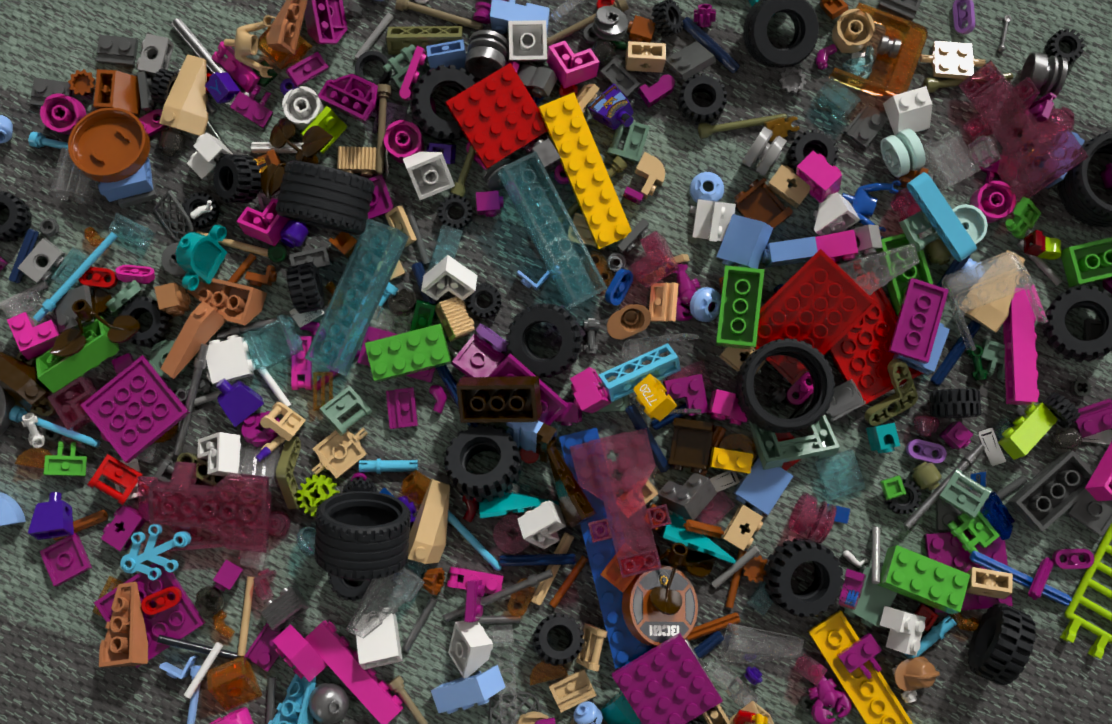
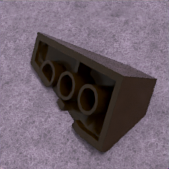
[0,352,51,412]
[547,447,597,528]

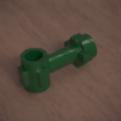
[966,344,988,381]

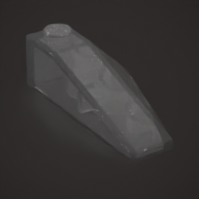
[837,243,919,295]

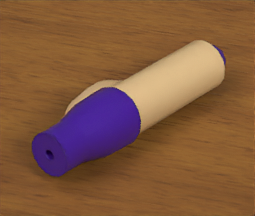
[255,436,286,462]

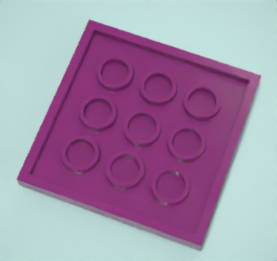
[81,355,190,463]
[924,527,1013,613]
[94,563,205,668]
[612,633,723,724]

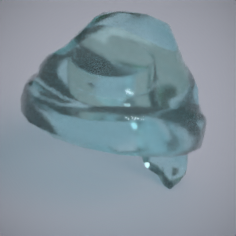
[842,45,874,82]
[297,527,316,556]

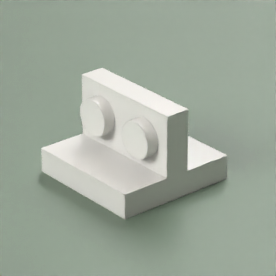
[692,199,736,242]

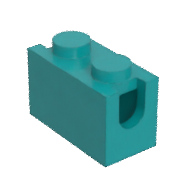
[866,423,900,453]

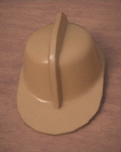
[607,304,651,340]
[894,657,940,691]

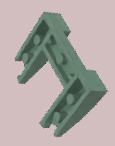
[749,415,840,470]

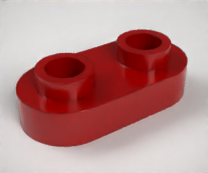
[79,267,118,289]
[141,586,182,615]

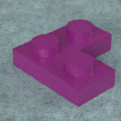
[663,374,709,416]

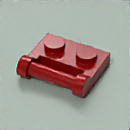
[87,454,142,505]

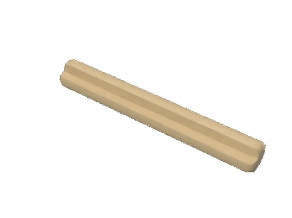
[531,533,574,605]

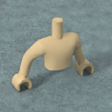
[224,15,276,78]

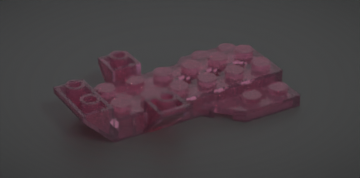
[959,60,1089,203]
[570,429,671,578]
[137,461,271,553]

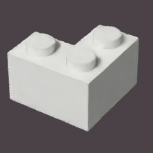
[187,132,233,182]
[421,255,477,301]
[197,432,241,477]
[517,500,566,549]
[880,606,926,656]

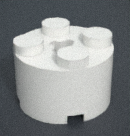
[282,86,324,130]

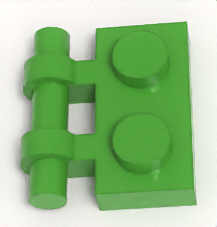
[1005,197,1041,239]
[947,511,1000,554]

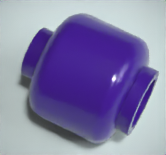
[280,220,309,248]

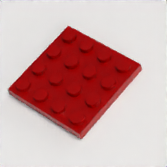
[445,63,548,169]

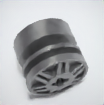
[465,30,508,80]
[1019,52,1068,96]

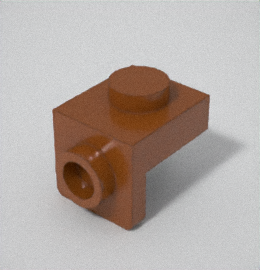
[820,0,848,20]
[245,265,277,287]

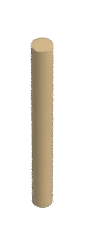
[196,231,268,257]
[237,576,255,656]

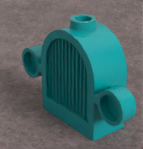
[176,225,227,291]

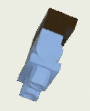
[506,421,557,463]

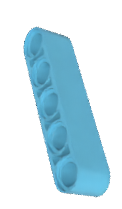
[907,172,977,262]

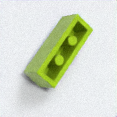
[998,402,1058,460]

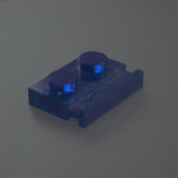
[982,492,1015,540]

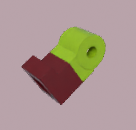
[1024,230,1061,260]

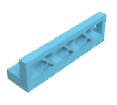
[599,343,681,402]

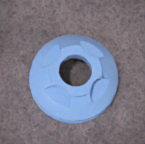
[690,172,724,203]
[690,287,721,322]

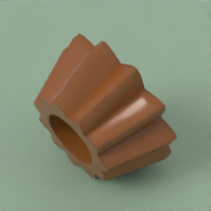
[68,69,96,96]
[743,555,768,583]
[422,567,445,596]

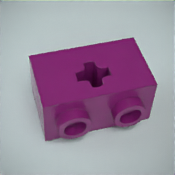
[101,505,148,551]

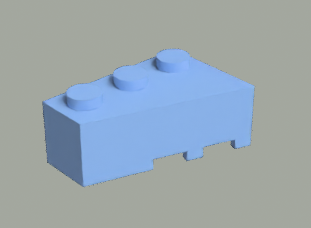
[490,0,550,34]
[431,665,505,714]

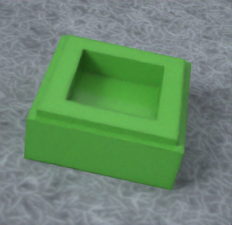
[880,475,906,500]

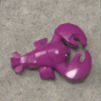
[672,263,712,321]
[807,664,852,724]

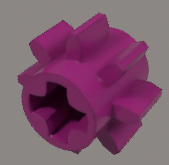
[694,4,716,27]

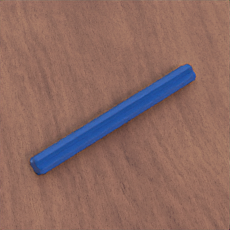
[969,551,1072,606]

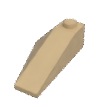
[159,54,209,136]
[958,250,1025,333]
[408,479,450,564]

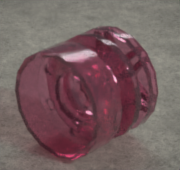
[788,493,837,543]

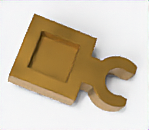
[764,116,800,141]

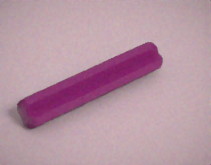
[1028,557,1054,600]

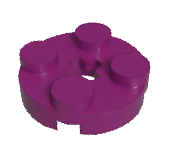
[241,411,280,447]

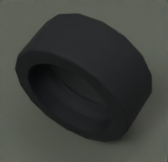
[355,51,392,85]

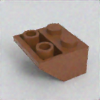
[93,69,141,115]

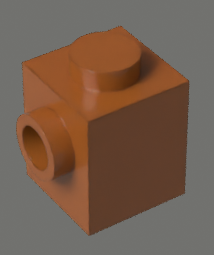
[627,15,656,43]

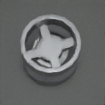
[876,35,901,58]

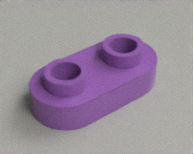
[953,0,975,35]
[476,323,509,353]
[906,439,947,463]

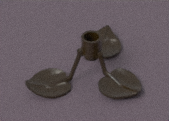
[261,118,333,199]
[50,287,140,357]
[628,536,717,615]

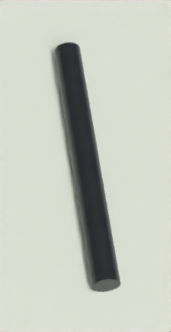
[157,635,238,661]

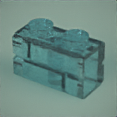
[814,76,861,121]

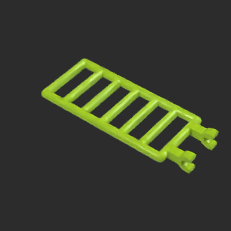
[1060,523,1112,659]

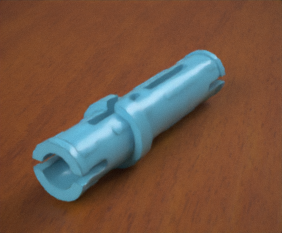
[359,458,418,474]
[904,615,957,659]

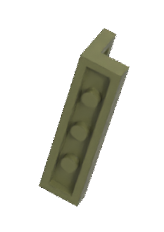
[386,26,463,55]

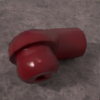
[462,495,479,522]

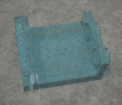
[243,315,304,369]

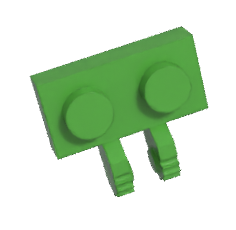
[44,441,87,477]

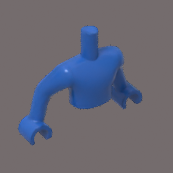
[841,180,901,239]

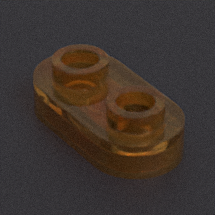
[585,251,614,287]
[508,578,535,617]

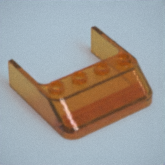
[829,2,928,97]

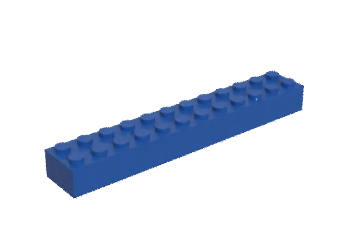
[559,428,651,668]

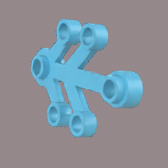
[120,523,191,580]

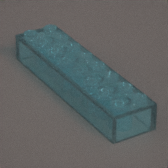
[497,151,608,309]
[305,219,409,376]

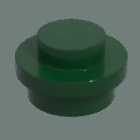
[268,244,287,263]

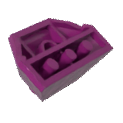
[304,0,348,45]
[318,74,378,124]

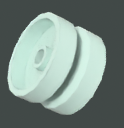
[880,128,926,178]
[952,204,988,244]

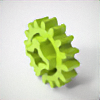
[297,475,340,517]

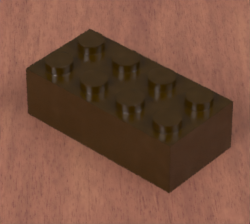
[456,376,542,423]

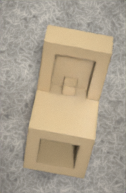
[635,152,665,199]

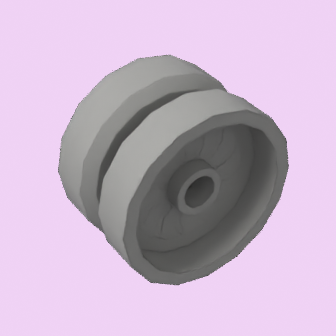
[742,126,787,176]

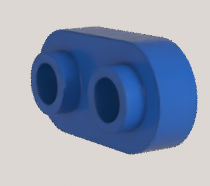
[605,269,633,305]

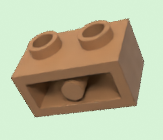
[154,282,191,316]

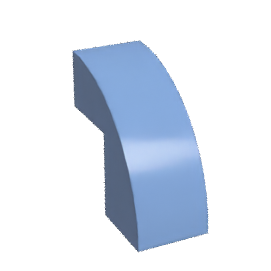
[0,492,26,526]

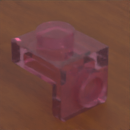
[253,568,277,601]
[794,653,827,685]

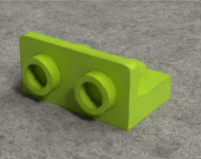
[301,106,348,154]

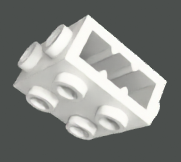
[205,335,255,385]

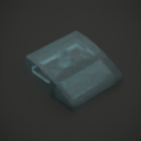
[815,449,865,501]

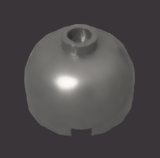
[308,683,349,724]

